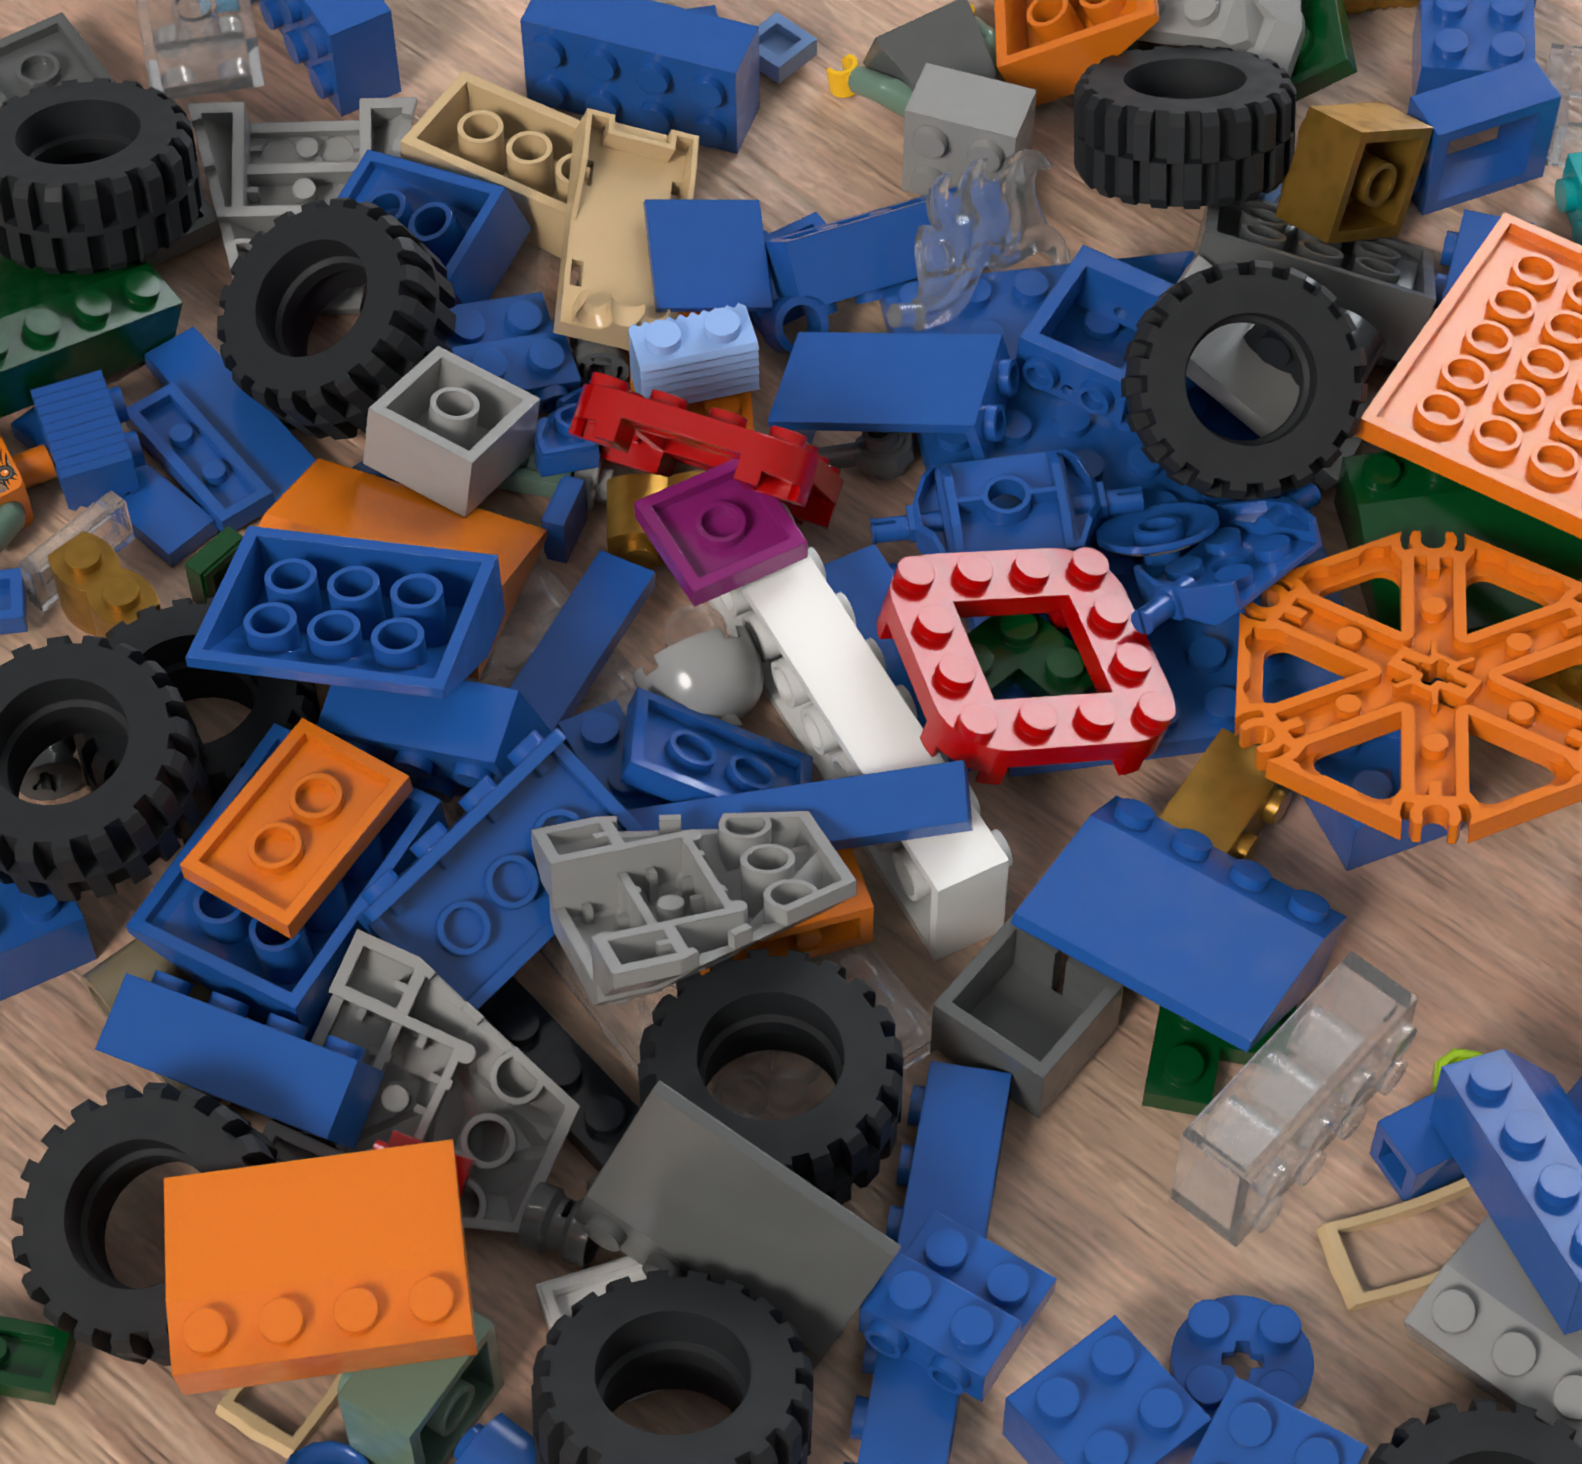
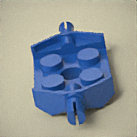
[870,449,1144,555]
[1131,482,1322,635]

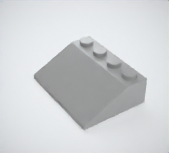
[1403,1214,1582,1448]

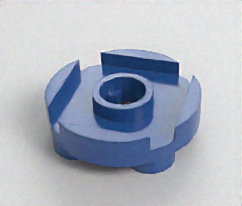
[1169,1295,1314,1419]

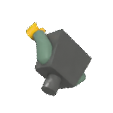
[826,0,999,118]

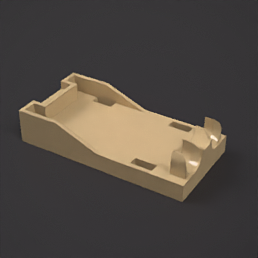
[553,108,699,351]

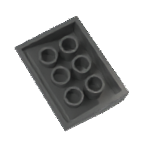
[1191,198,1436,367]
[574,1080,902,1370]

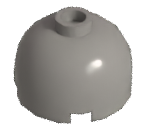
[633,625,764,728]

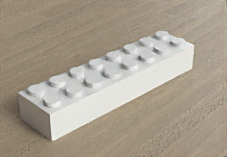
[708,503,1013,962]

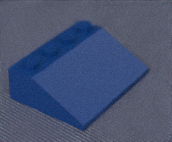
[185,526,505,699]
[126,723,448,1042]
[1010,795,1347,1052]

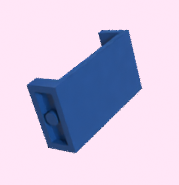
[767,332,1020,460]

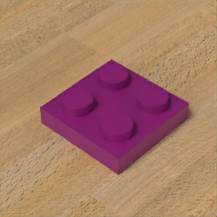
[634,459,808,607]

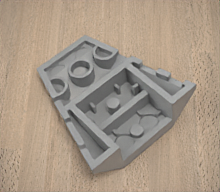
[187,97,418,315]

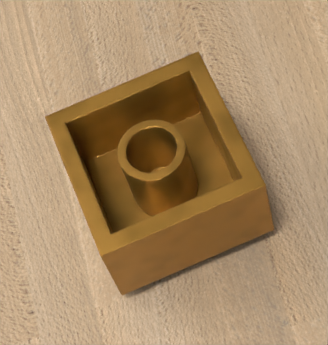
[1275,102,1434,244]

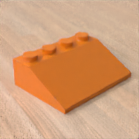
[994,0,1159,107]
[258,458,547,680]
[164,1139,478,1395]

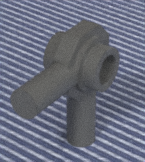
[818,432,915,480]

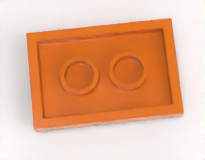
[179,718,413,939]

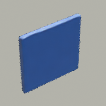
[643,199,773,312]

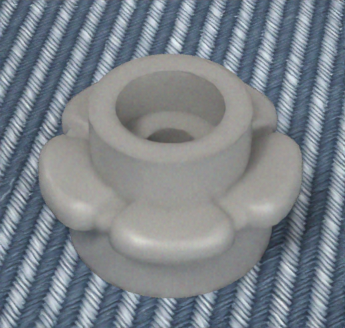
[574,452,615,511]

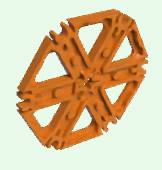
[1234,531,1582,844]

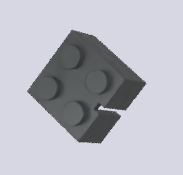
[930,914,1124,1118]

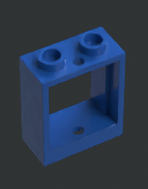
[1407,58,1562,216]
[1016,245,1174,425]

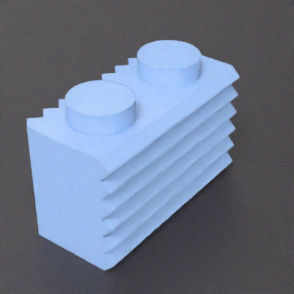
[628,303,760,404]

